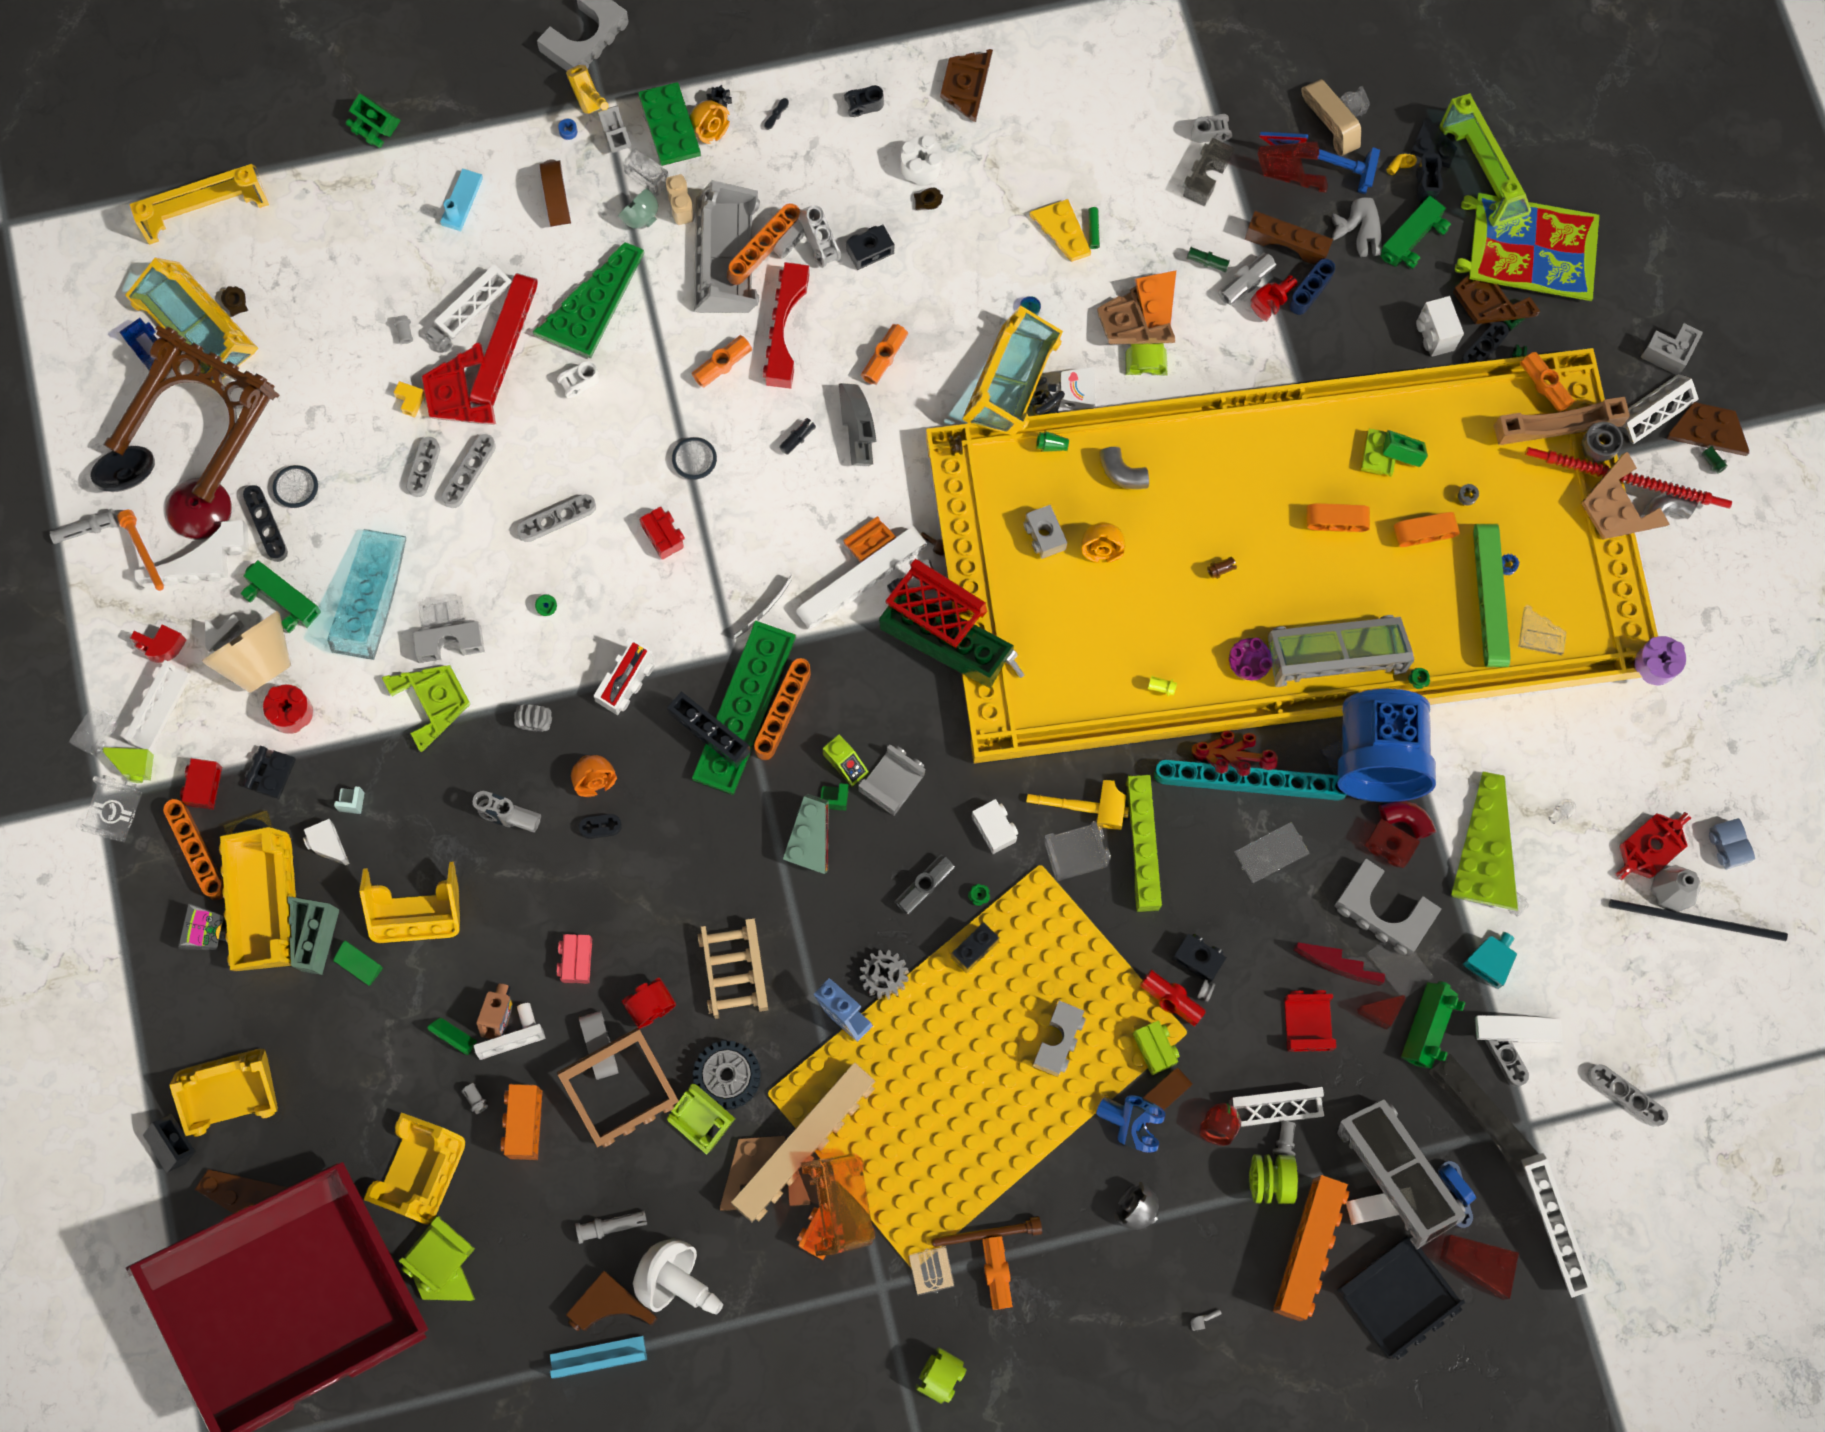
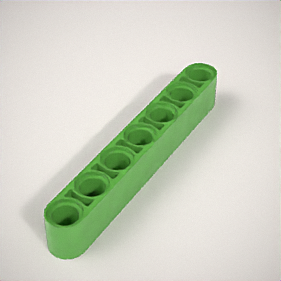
[1473,523,1511,667]

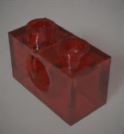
[1365,819,1420,868]

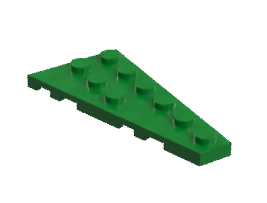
[533,242,644,359]

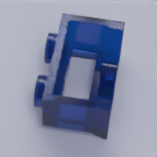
[119,318,159,371]

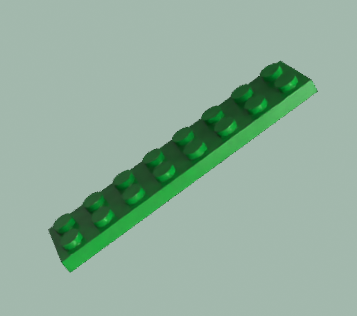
[692,620,796,795]

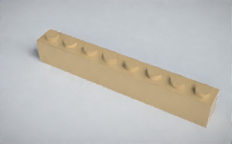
[731,1062,875,1223]

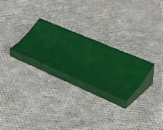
[879,587,1014,689]

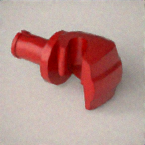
[1251,275,1298,322]

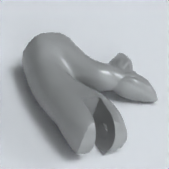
[1332,198,1382,257]

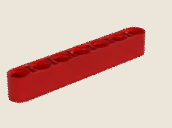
[470,273,538,406]

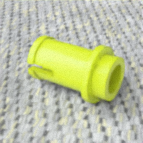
[1148,676,1177,696]

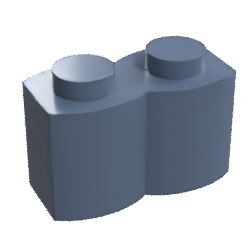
[1709,818,1755,870]

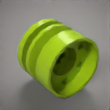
[1249,1154,1298,1204]

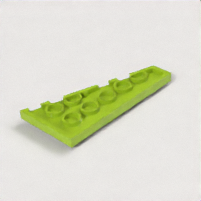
[1451,772,1519,911]

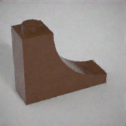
[566,1271,658,1331]

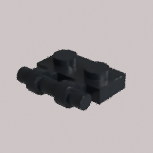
[243,745,296,800]

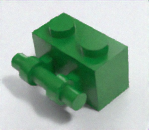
[346,93,401,148]

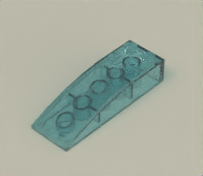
[327,529,406,660]

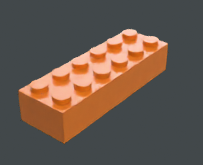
[1273,1175,1349,1321]

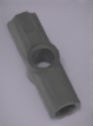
[895,854,955,915]

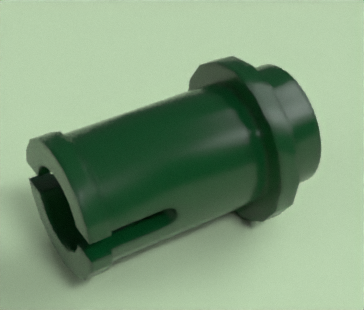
[1701,446,1728,474]

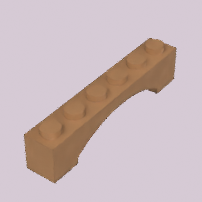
[1494,397,1630,445]

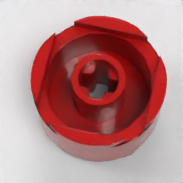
[263,684,313,734]
[621,977,676,1029]

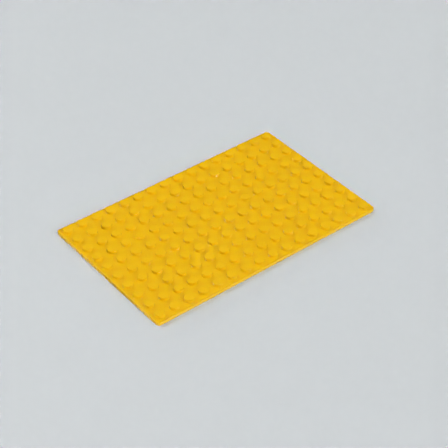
[768,865,1187,1268]

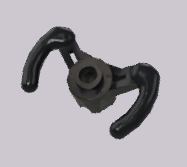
[1017,376,1065,415]

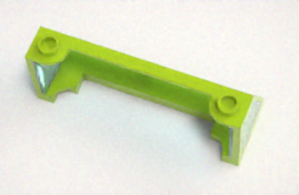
[1439,93,1531,227]

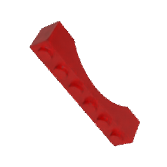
[763,262,810,389]

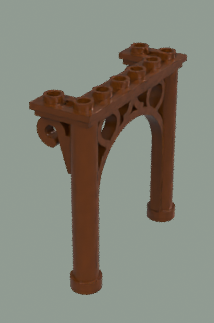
[103,325,280,504]

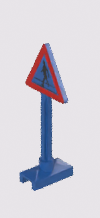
[1259,132,1380,194]

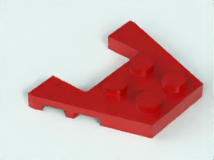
[422,343,496,425]

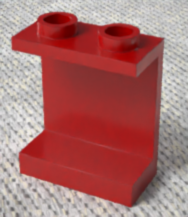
[1284,990,1336,1052]

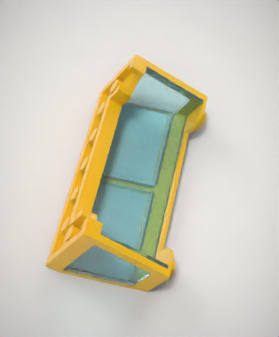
[125,257,258,383]
[962,305,1063,436]

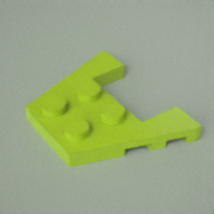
[382,665,471,752]

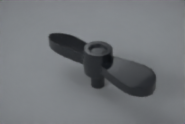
[764,98,789,130]

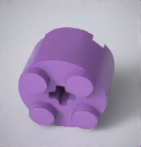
[1635,636,1686,686]

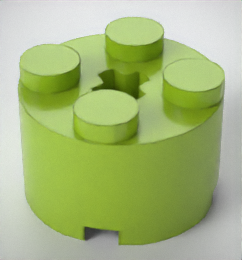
[916,1347,967,1404]

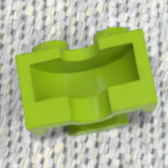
[1125,343,1168,376]

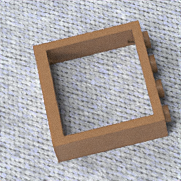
[557,1027,679,1147]

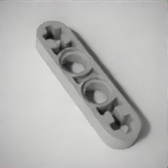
[442,434,496,508]
[517,494,596,542]
[1588,1064,1668,1127]

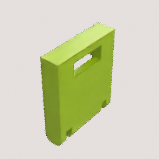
[667,1084,736,1155]

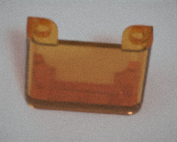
[801,1153,875,1256]

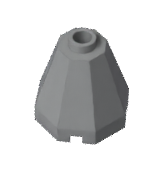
[1650,865,1701,912]

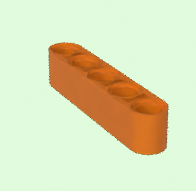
[727,203,800,285]
[754,658,811,760]
[163,799,224,900]

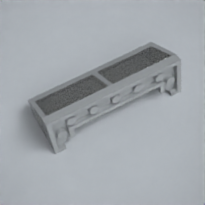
[1337,1099,1466,1249]

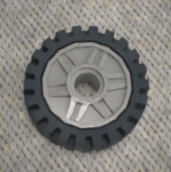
[693,1041,761,1110]

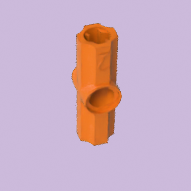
[861,324,908,385]
[692,335,752,388]
[1520,352,1575,413]
[982,1236,1013,1310]

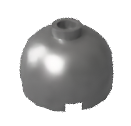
[1115,1182,1159,1230]

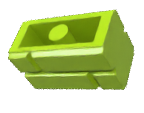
[1133,1020,1180,1075]

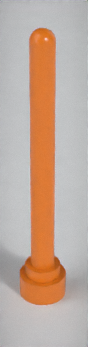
[117,509,164,591]

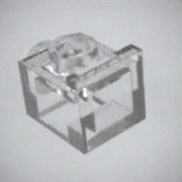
[1340,86,1370,117]

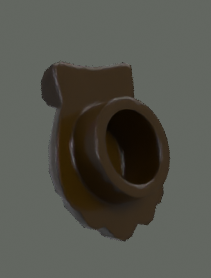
[914,187,943,211]
[221,286,248,317]

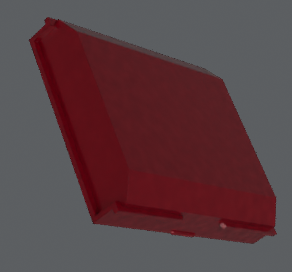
[125,1162,429,1432]

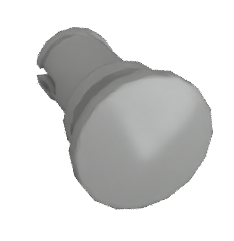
[1273,1121,1296,1157]

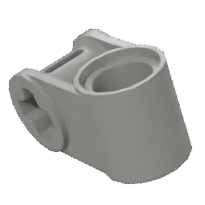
[1191,114,1232,143]

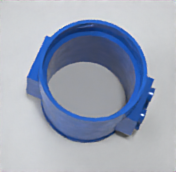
[1338,689,1436,802]

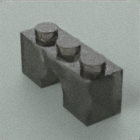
[1182,137,1234,207]

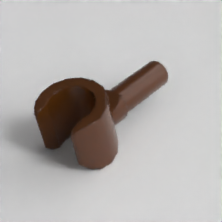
[921,532,944,556]

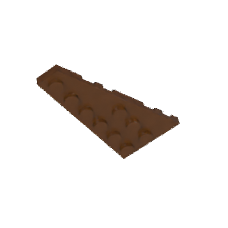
[195,1169,288,1213]

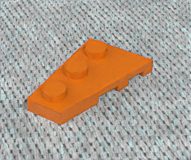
[1135,270,1177,328]

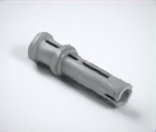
[50,508,119,544]
[575,1210,647,1244]

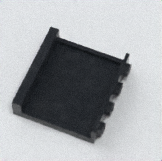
[1337,1234,1466,1360]

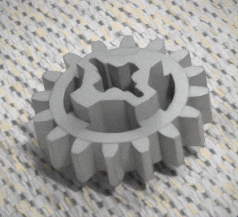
[860,950,909,999]

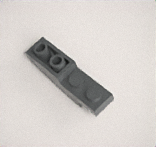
[839,383,877,466]

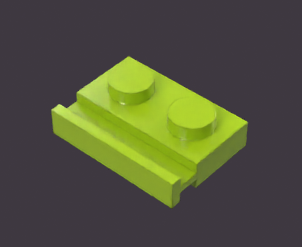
[1361,428,1396,477]

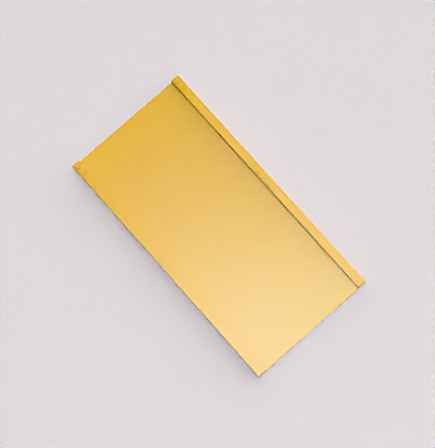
[926,348,1658,763]

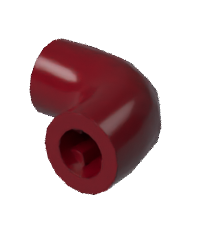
[1379,801,1437,840]

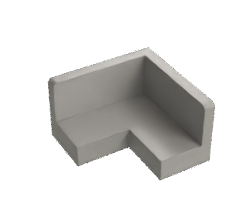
[1641,323,1703,375]

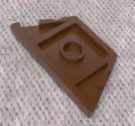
[940,49,993,122]
[1667,402,1750,456]

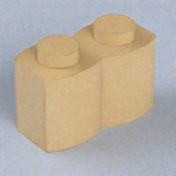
[666,174,694,225]

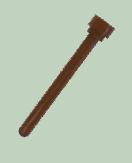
[931,1216,1042,1247]

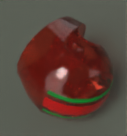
[1199,1103,1241,1146]

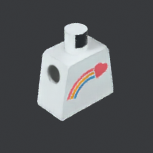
[1047,367,1095,410]

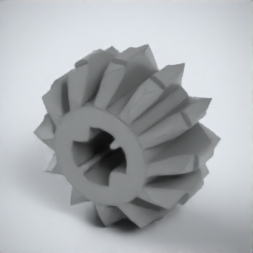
[514,704,552,732]

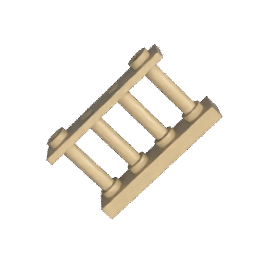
[698,918,768,1019]

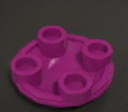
[1229,638,1273,681]

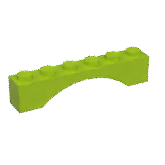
[1126,775,1162,912]

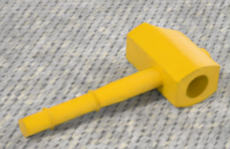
[566,65,609,114]
[1026,780,1129,830]

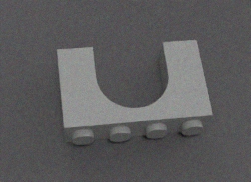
[537,0,629,71]
[1334,859,1441,956]

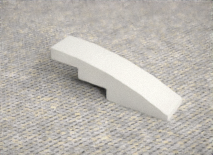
[1475,1016,1562,1043]

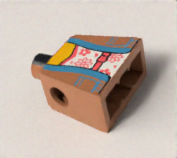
[477,984,512,1039]

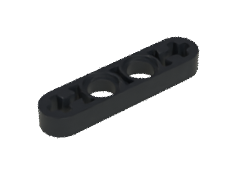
[243,485,288,562]

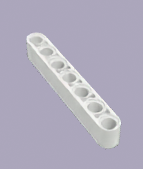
[796,527,927,629]

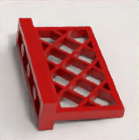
[885,558,988,648]

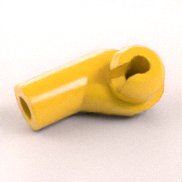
[1386,154,1417,175]

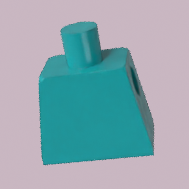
[1462,932,1517,989]

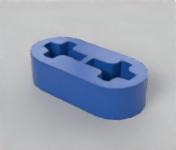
[1439,1164,1476,1206]

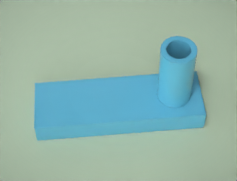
[440,168,483,231]

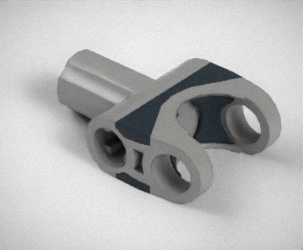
[472,791,541,833]

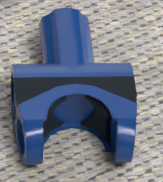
[1097,1095,1165,1152]

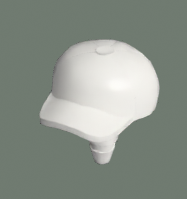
[633,1239,723,1315]

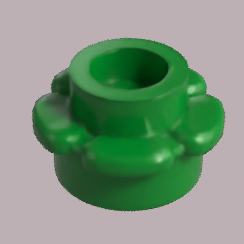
[1408,668,1430,689]
[968,884,990,906]

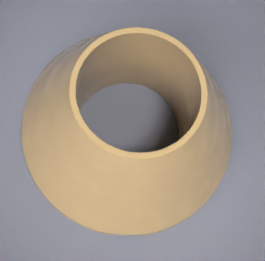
[202,611,291,693]

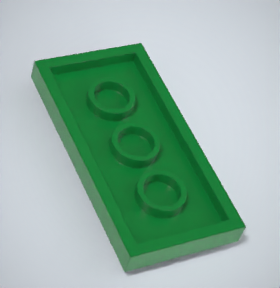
[638,82,701,166]

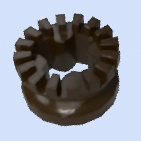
[949,435,963,456]

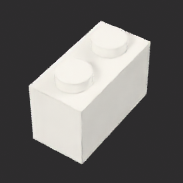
[972,799,1018,854]

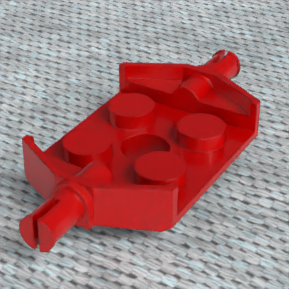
[1615,812,1691,880]

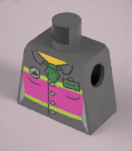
[178,904,227,950]

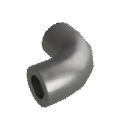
[1100,447,1149,489]
[1641,493,1699,519]

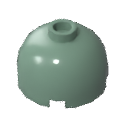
[618,188,659,229]

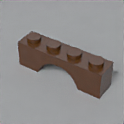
[1244,211,1333,265]

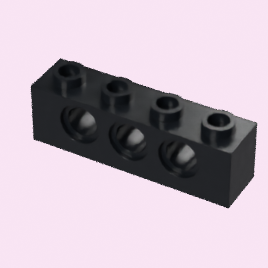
[667,691,751,768]

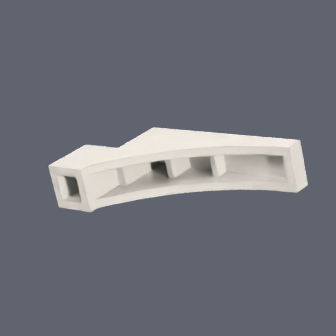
[135,520,249,587]

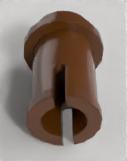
[1207,556,1237,579]

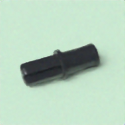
[779,418,816,455]

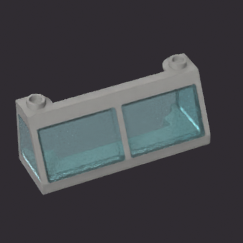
[1267,615,1414,687]

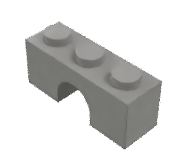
[413,620,485,663]
[1032,1001,1086,1077]

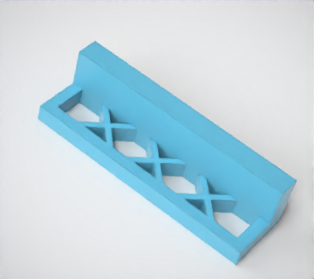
[550,1336,647,1379]

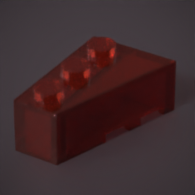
[1440,1235,1519,1300]

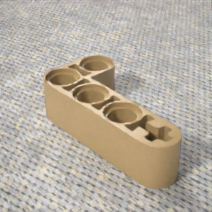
[1301,79,1361,156]

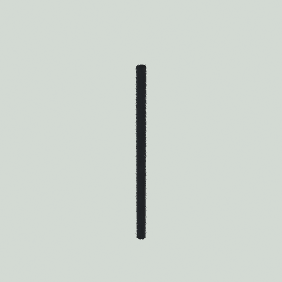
[1609,899,1788,941]

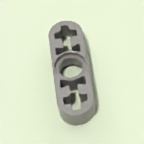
[773,211,814,258]
[407,437,440,497]
[1485,1040,1529,1087]

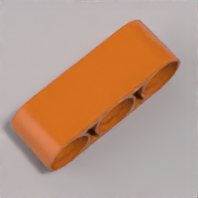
[1307,503,1370,532]
[1394,512,1460,547]

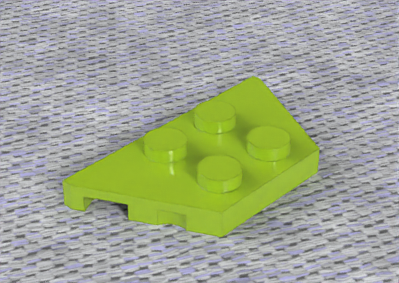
[404,1216,475,1301]

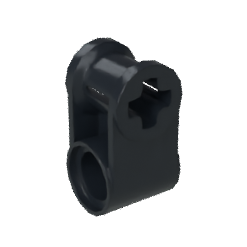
[844,85,884,117]

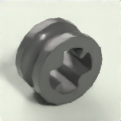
[1458,484,1479,506]

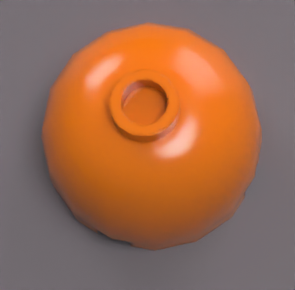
[571,755,617,797]

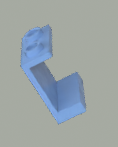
[814,978,873,1042]

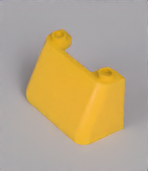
[169,1049,278,1137]
[364,1113,465,1224]

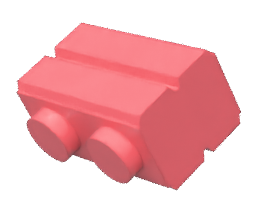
[557,934,592,984]

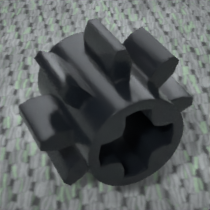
[706,85,732,108]

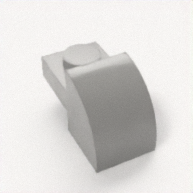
[597,105,632,153]

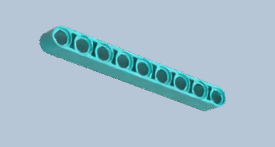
[1154,760,1347,800]

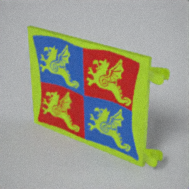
[1455,193,1599,301]

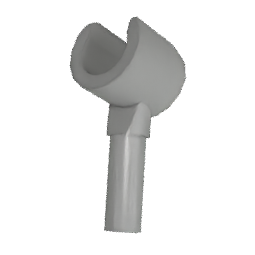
[1006,650,1025,678]
[1191,1309,1221,1331]

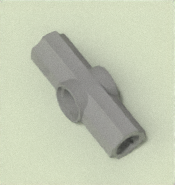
[1218,253,1276,306]

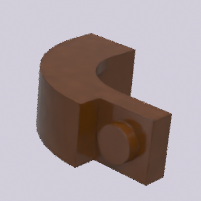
[539,159,571,227]

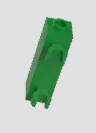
[1380,196,1451,269]
[241,560,321,634]
[1401,981,1465,1069]

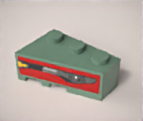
[783,794,829,874]

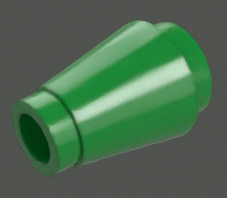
[1036,431,1069,452]

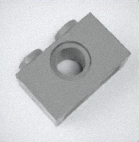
[1023,505,1067,559]

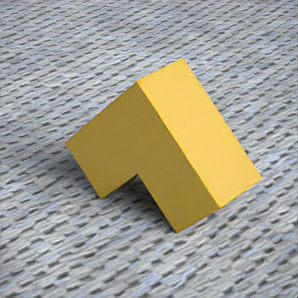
[394,381,425,418]

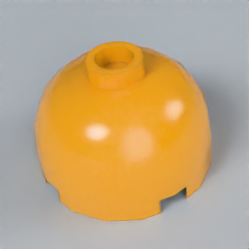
[689,100,730,144]
[1081,522,1125,563]

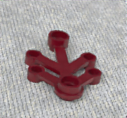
[1192,730,1277,776]

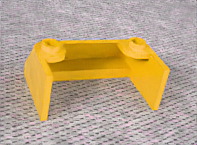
[359,862,460,943]

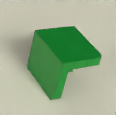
[821,783,849,811]

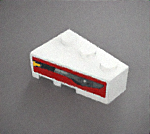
[594,637,655,716]

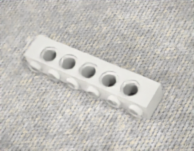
[1521,1153,1594,1297]

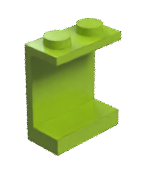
[399,1217,475,1293]

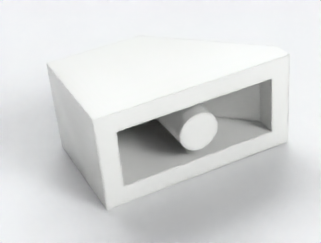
[303,819,350,865]

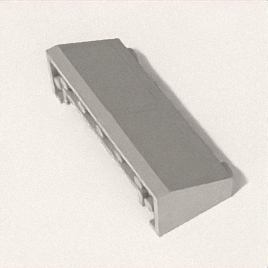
[694,180,760,313]

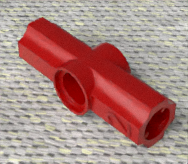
[1140,969,1206,1026]

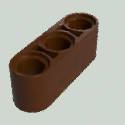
[1143,1067,1193,1126]

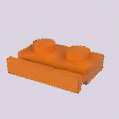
[843,516,896,563]

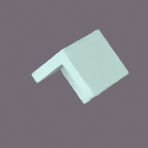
[334,786,364,814]

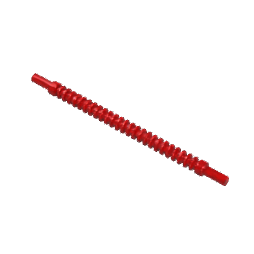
[1525,447,1732,509]

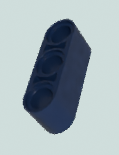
[1290,259,1335,315]

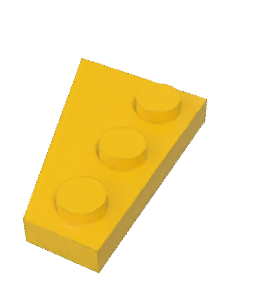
[1029,199,1091,262]

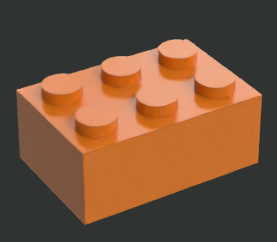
[501,1084,543,1160]

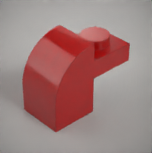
[130,624,187,663]

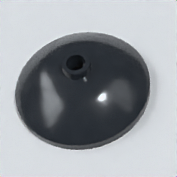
[90,446,155,492]

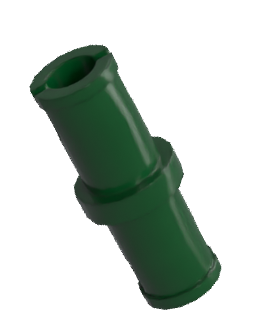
[1186,246,1230,273]

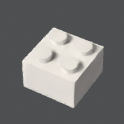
[1416,296,1464,357]

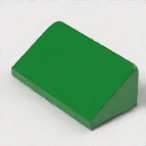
[1383,430,1428,467]
[333,941,383,986]
[428,1018,477,1055]

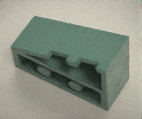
[288,897,339,975]

